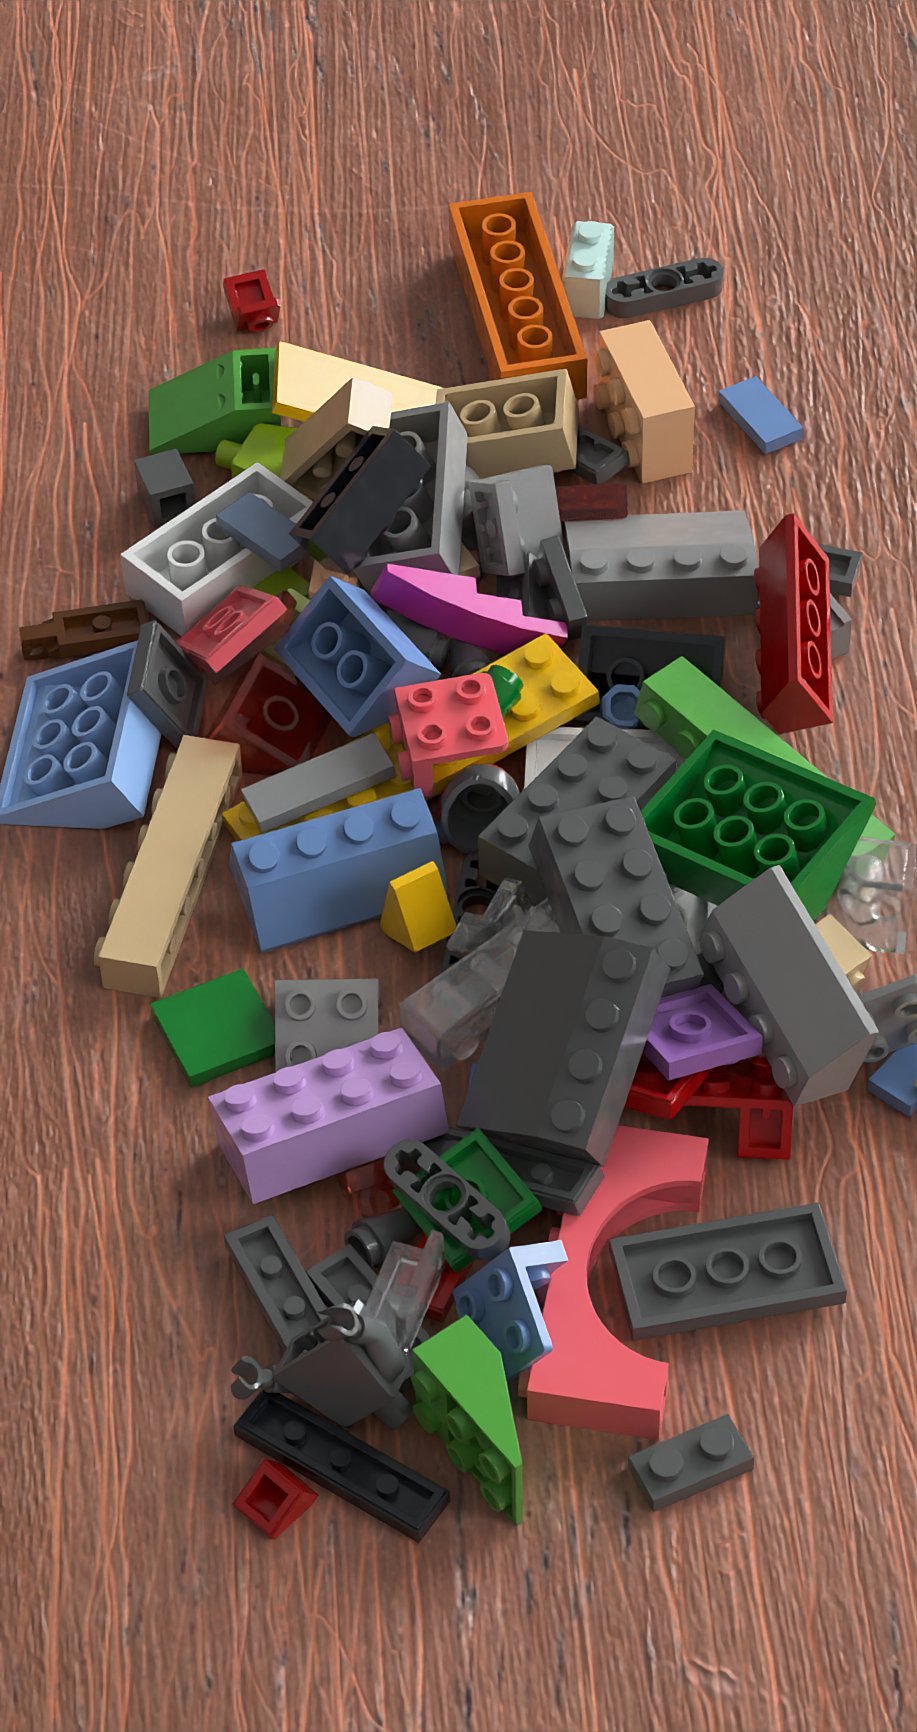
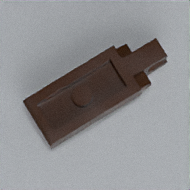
[19,599,149,660]

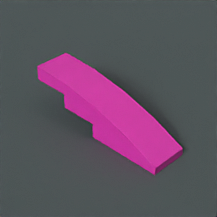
[371,564,568,655]

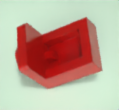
[223,269,281,332]

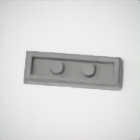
[241,733,396,833]

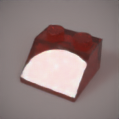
[206,653,332,776]

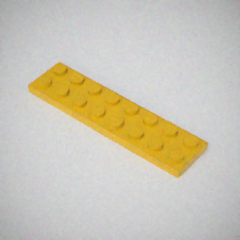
[221,633,600,841]

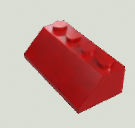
[754,513,833,734]

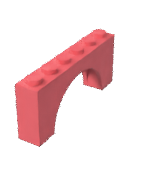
[518,1125,709,1440]

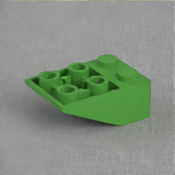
[149,348,282,455]
[411,1315,523,1526]

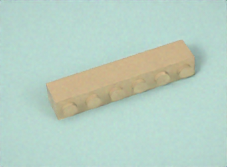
[94,735,243,998]

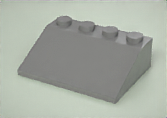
[564,510,758,621]

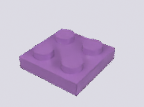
[642,984,763,1081]

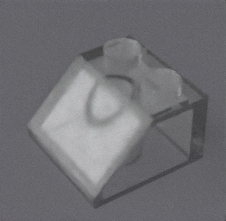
[821,837,917,954]

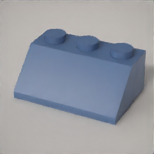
[274,575,441,737]

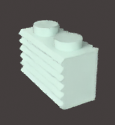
[561,221,614,319]

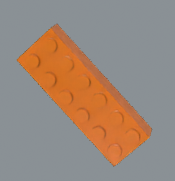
[448,192,588,400]

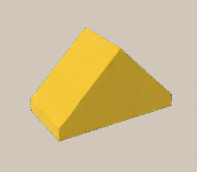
[379,861,458,952]

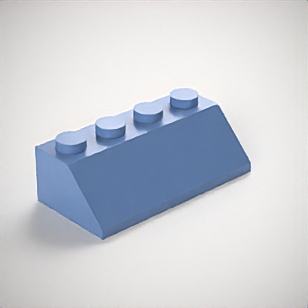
[229,788,449,954]

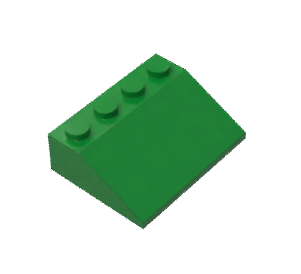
[640,729,876,921]

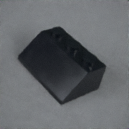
[574,624,727,726]

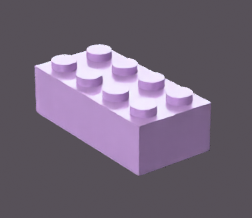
[208,1028,449,1204]

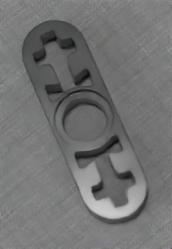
[605,258,723,318]
[384,1140,511,1260]

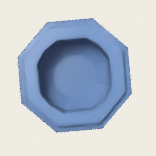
[600,684,642,729]

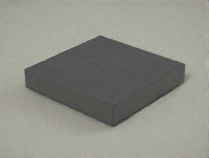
[127,620,208,750]

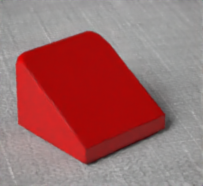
[232,1459,319,1539]

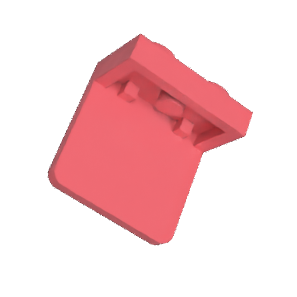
[388,673,508,797]

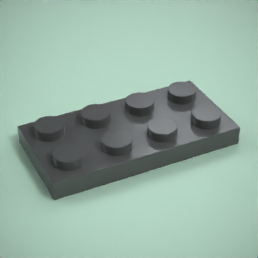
[609,1202,847,1341]

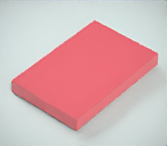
[176,585,288,673]

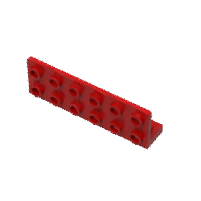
[485,1055,793,1160]

